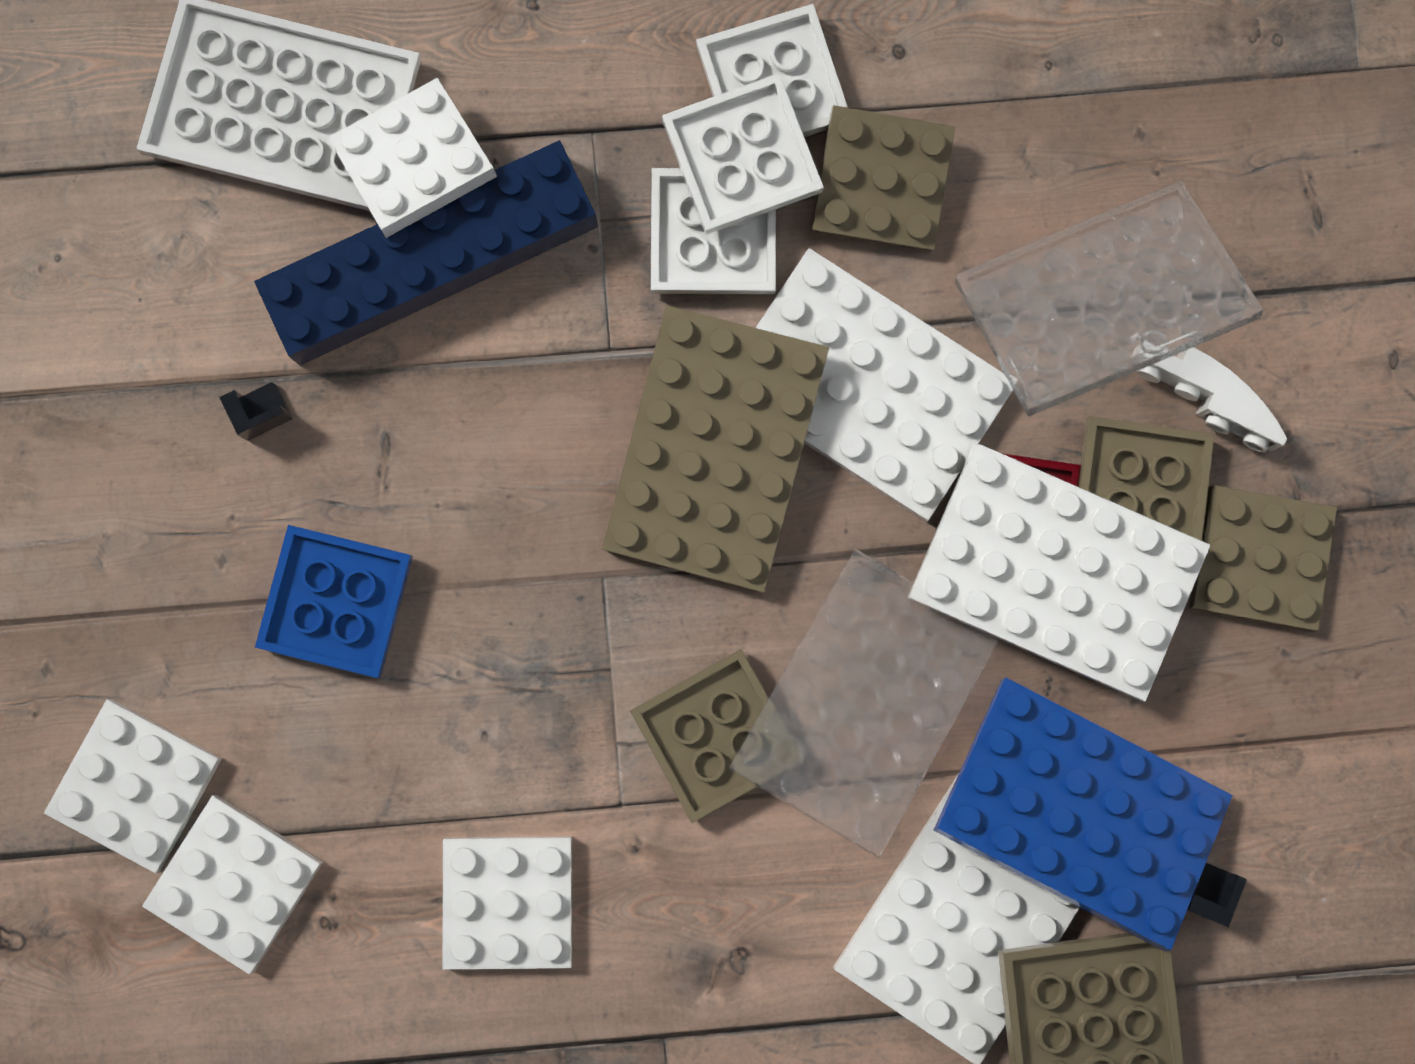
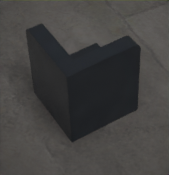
[219,382,293,441]
[1187,863,1247,928]

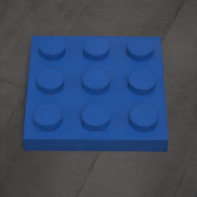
[255,525,413,679]

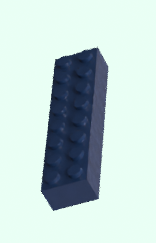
[254,140,598,366]

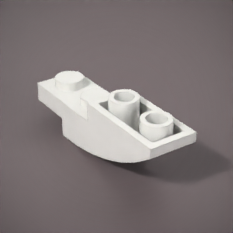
[1128,342,1287,453]

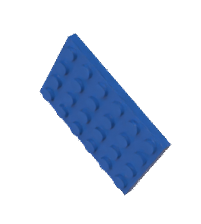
[933,677,1233,951]

